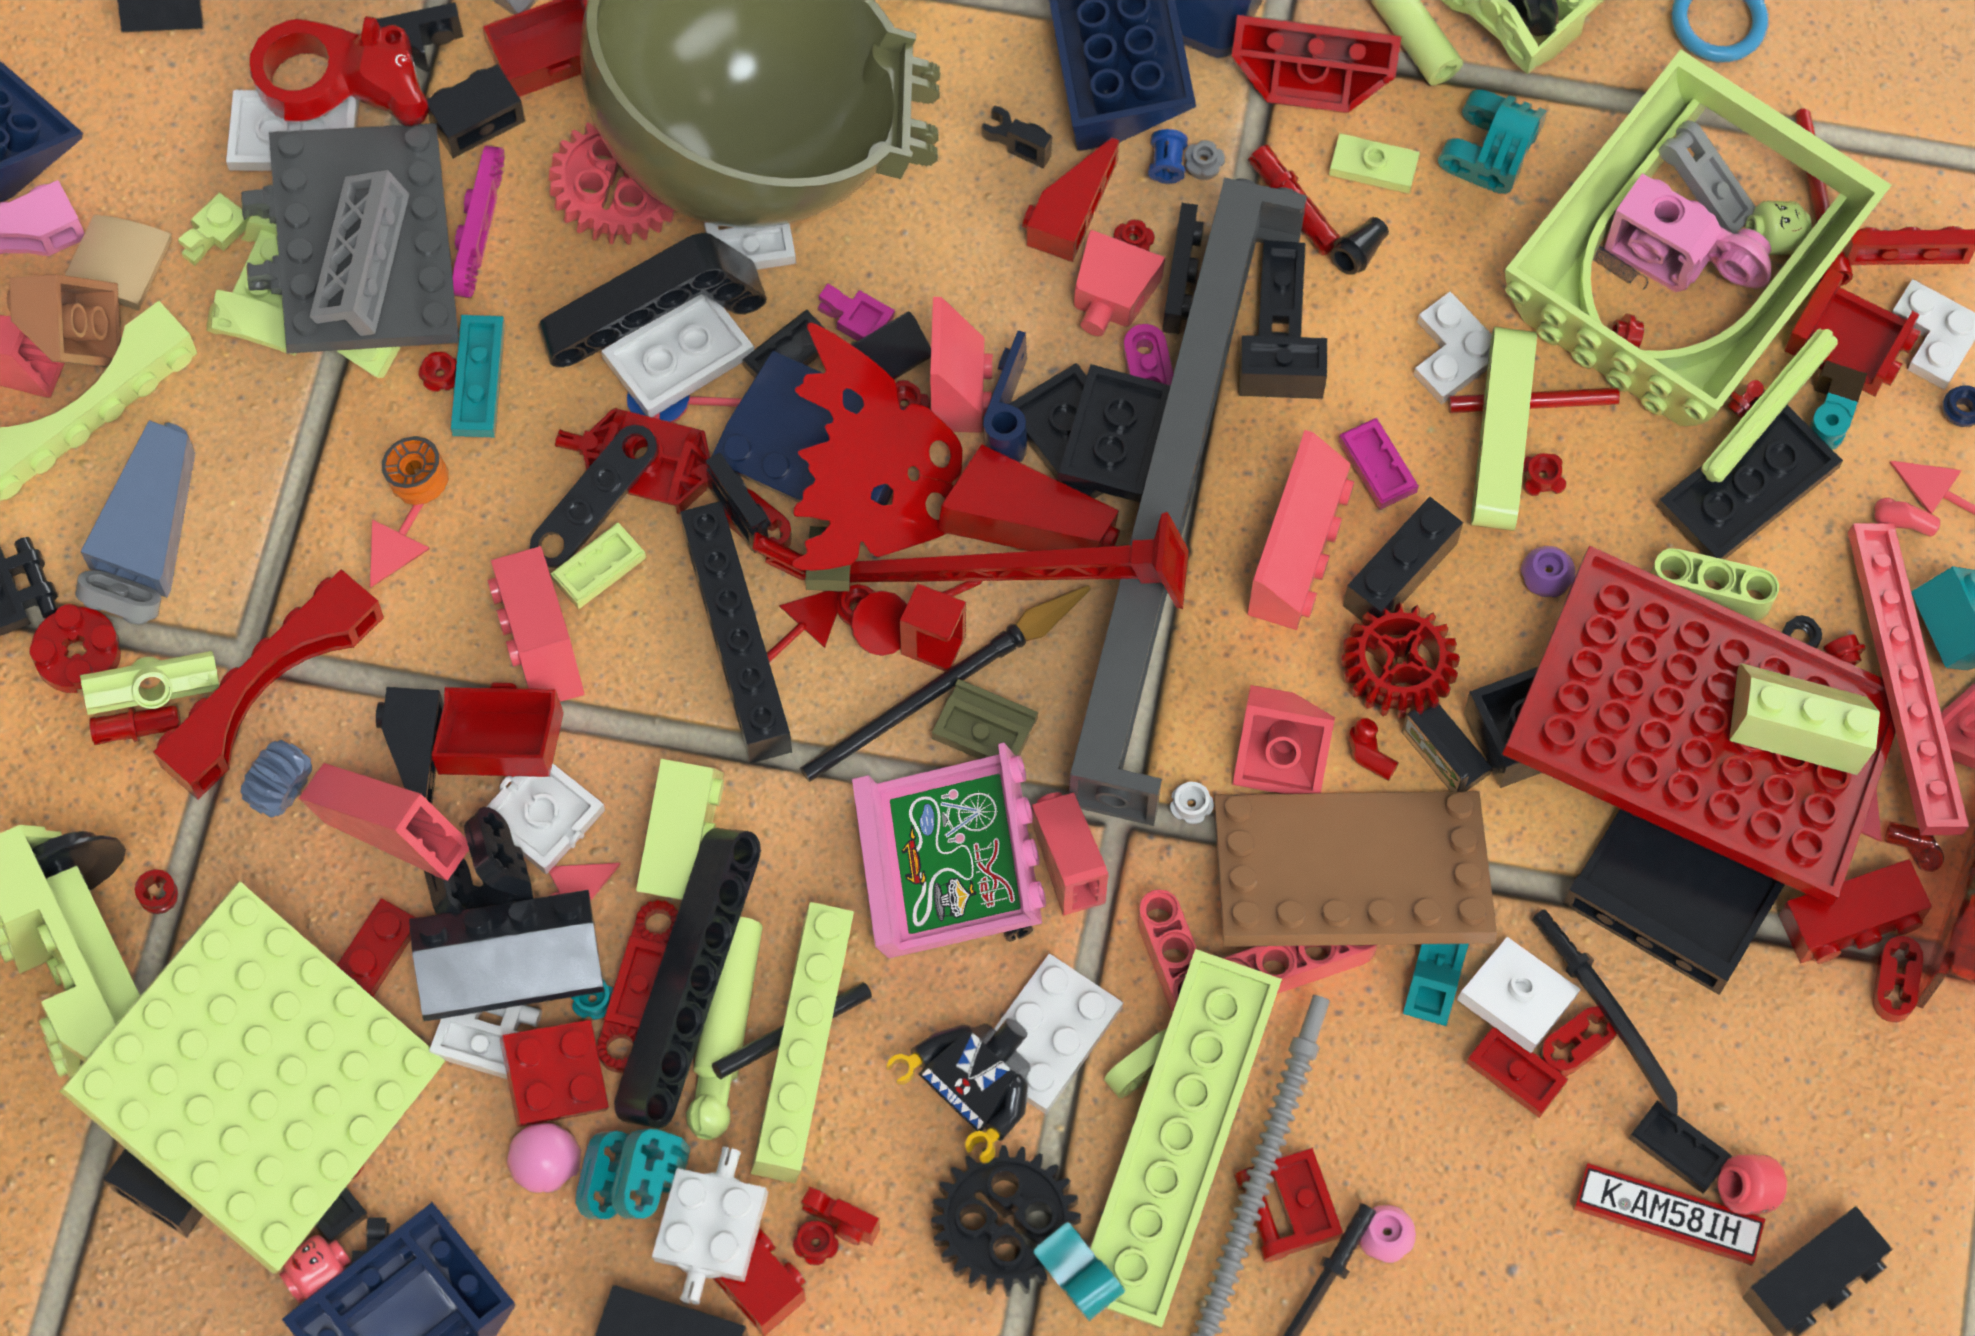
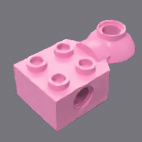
[1604,173,1771,292]

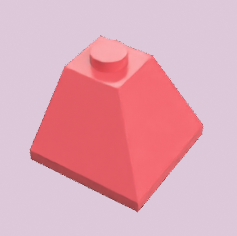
[1232,685,1335,794]

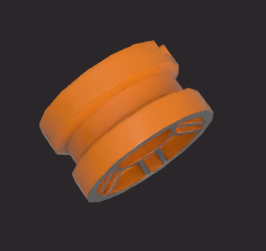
[382,436,449,505]

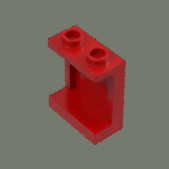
[1784,267,1921,397]

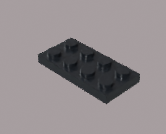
[1657,405,1843,560]

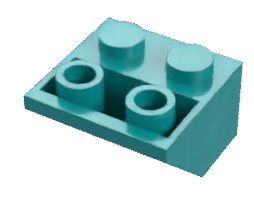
[1911,566,1975,671]

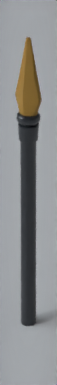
[800,585,1091,782]

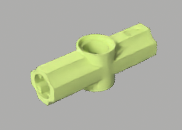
[80,651,219,715]

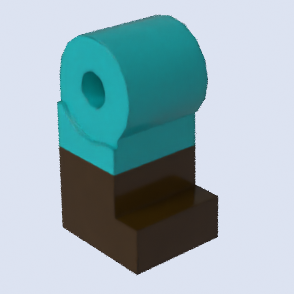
[1809,361,1867,450]

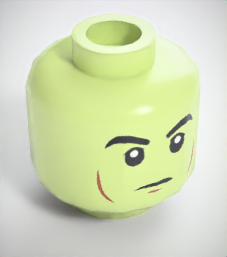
[1745,201,1812,255]

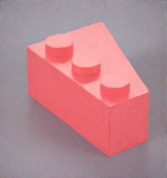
[487,546,585,702]

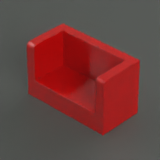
[900,583,966,672]

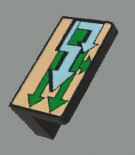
[1402,704,1492,792]

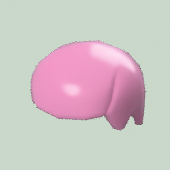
[507,1123,581,1193]

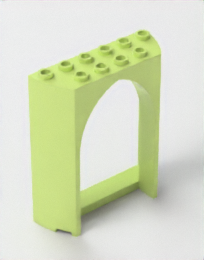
[1505,49,1892,426]

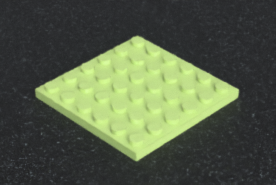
[59,882,445,1273]

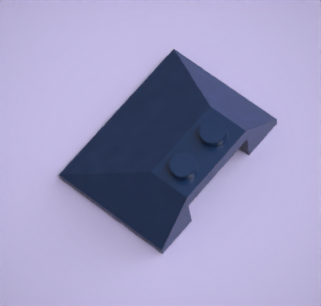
[282,1202,516,1336]

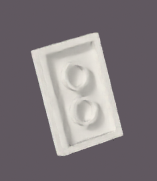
[226,90,359,171]
[601,294,755,417]
[994,953,1123,1114]

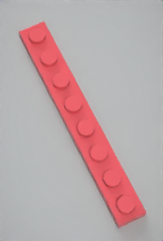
[1848,523,1969,835]

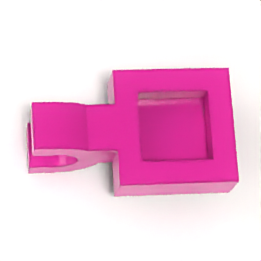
[818,283,895,341]

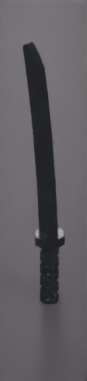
[1532,910,1678,1118]
[1283,1203,1377,1336]

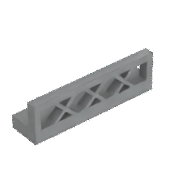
[310,170,409,336]

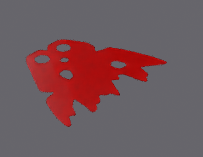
[792,322,963,571]

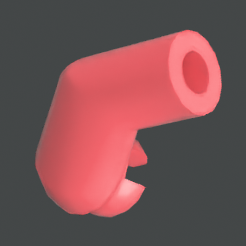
[1874,498,1940,537]

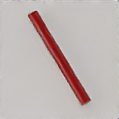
[1448,388,1620,413]

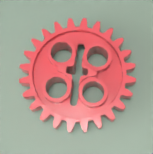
[548,122,674,244]

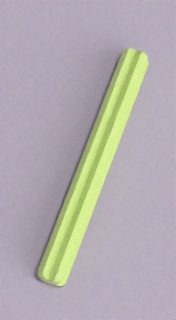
[1701,329,1838,482]

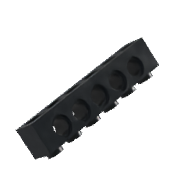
[680,501,792,764]

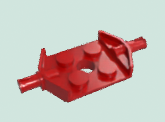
[555,408,710,514]

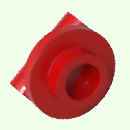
[1727,380,1766,419]

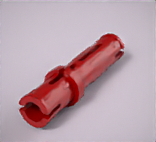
[1248,145,1341,256]

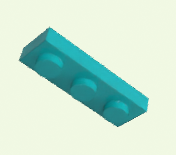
[451,315,505,438]

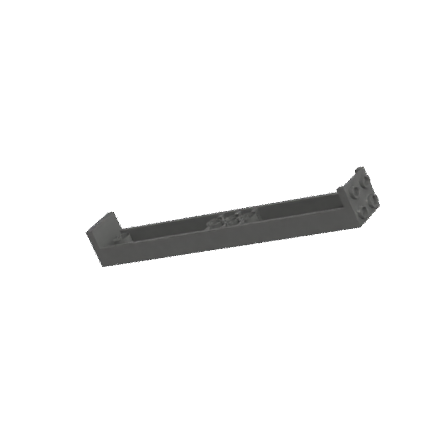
[1069,177,1307,826]

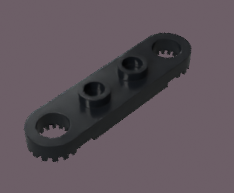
[530,425,659,568]

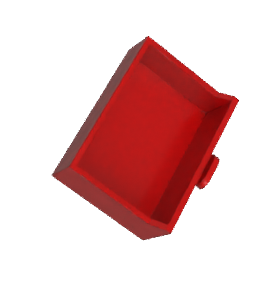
[483,0,587,97]
[431,683,564,777]

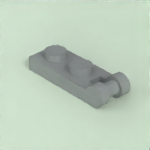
[1659,120,1756,234]

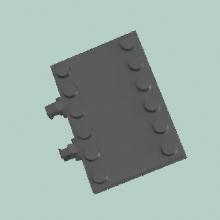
[241,123,458,354]

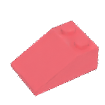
[930,297,993,433]

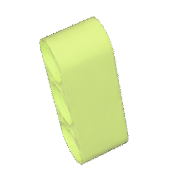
[1651,548,1779,621]

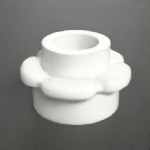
[1170,782,1214,824]

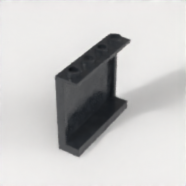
[1563,809,1785,995]

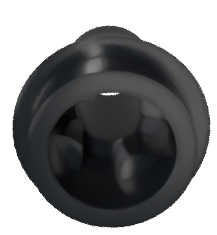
[1331,217,1389,275]

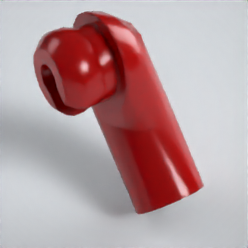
[1348,718,1399,781]

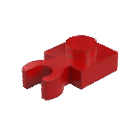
[801,1186,880,1246]

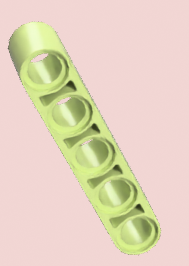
[1471,327,1537,531]

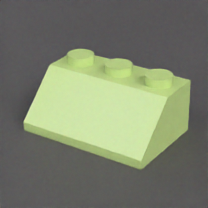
[1729,663,1880,775]

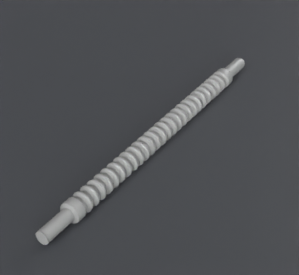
[1190,995,1330,1336]

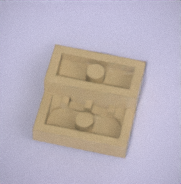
[65,215,172,311]

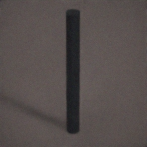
[712,982,872,1079]

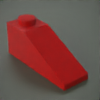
[1022,138,1120,262]

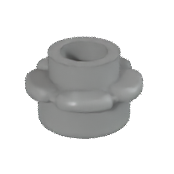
[1184,140,1225,180]

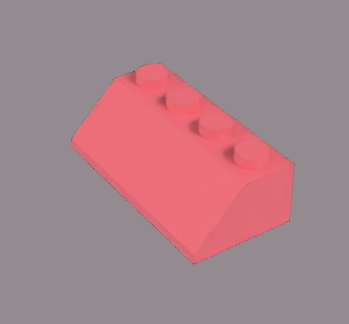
[1247,430,1355,630]

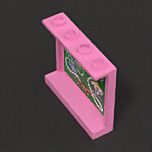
[852,743,1046,958]

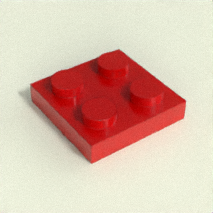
[499,1020,609,1127]

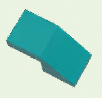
[1403,944,1469,1026]

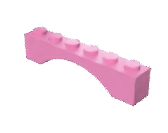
[0,180,85,256]

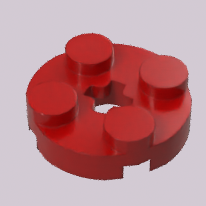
[29,604,121,693]

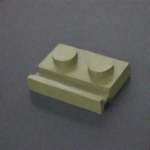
[932,679,1038,759]

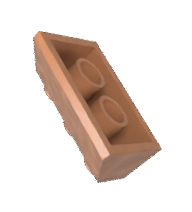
[7,274,121,367]

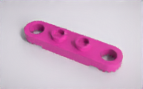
[453,145,505,298]

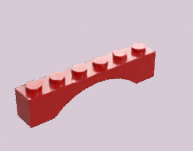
[153,569,384,800]

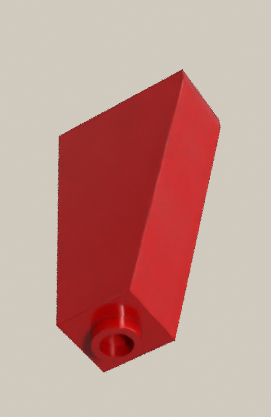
[938,444,1120,551]

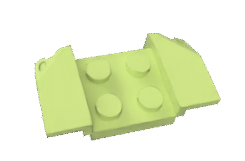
[206,215,296,356]

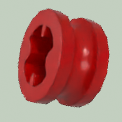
[134,869,179,914]

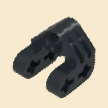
[424,807,534,915]

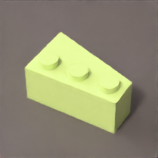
[636,759,724,900]

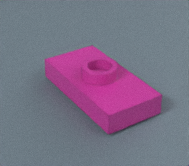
[1338,417,1419,510]

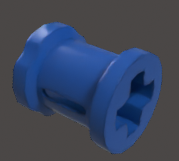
[1148,129,1188,184]

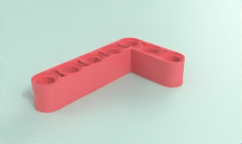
[1138,889,1378,1013]

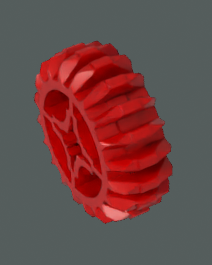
[1341,602,1460,720]

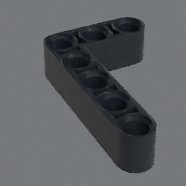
[538,233,767,367]

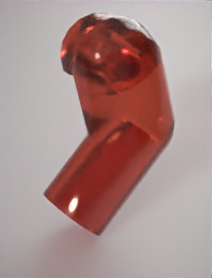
[1885,821,1944,872]

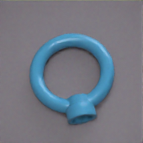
[1671,0,1768,63]

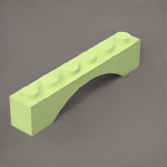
[0,301,198,501]
[751,902,854,1184]

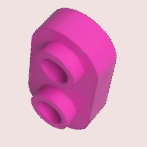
[1123,324,1174,386]

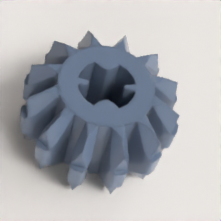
[241,740,312,818]

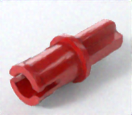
[89,706,181,745]

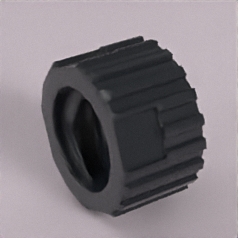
[1782,615,1822,648]

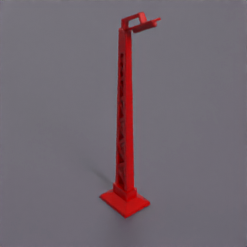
[752,512,1189,609]

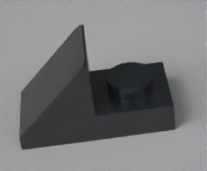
[376,2,463,72]

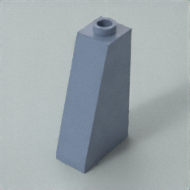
[81,420,195,598]

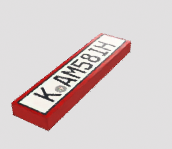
[1573,1163,1766,1266]

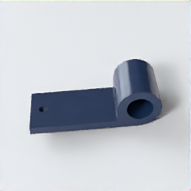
[983,330,1027,462]

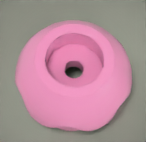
[1360,1205,1416,1263]

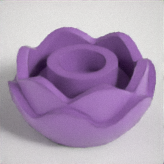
[1521,546,1575,597]

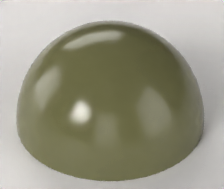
[580,0,940,228]

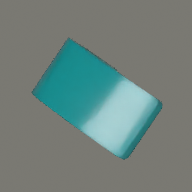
[1034,1223,1126,1321]

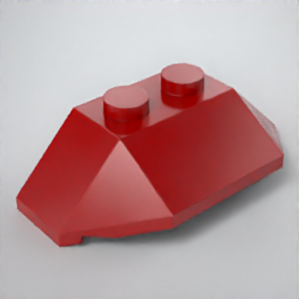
[1232,15,1402,113]

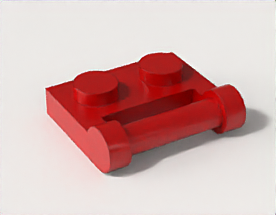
[1234,1148,1344,1263]

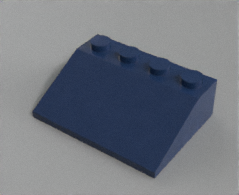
[1049,0,1196,151]
[0,61,83,203]
[711,351,904,505]

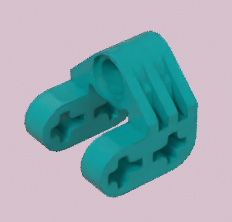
[1438,89,1547,194]
[575,1129,691,1220]

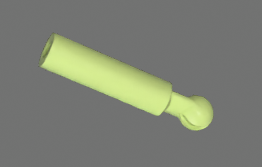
[1370,0,1463,86]
[686,916,763,1140]

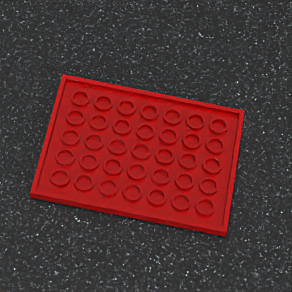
[1502,546,1896,905]

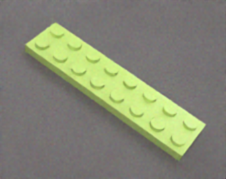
[1090,949,1282,1329]

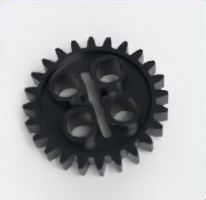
[931,1145,1081,1297]

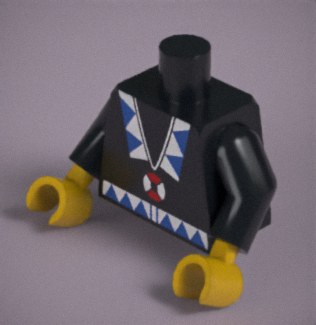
[886,1018,1031,1163]

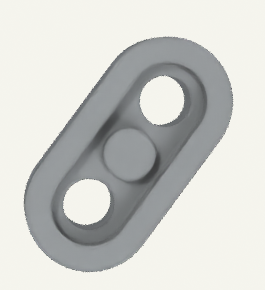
[75,570,161,624]

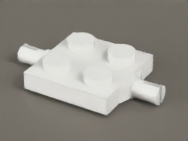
[652,1147,768,1304]

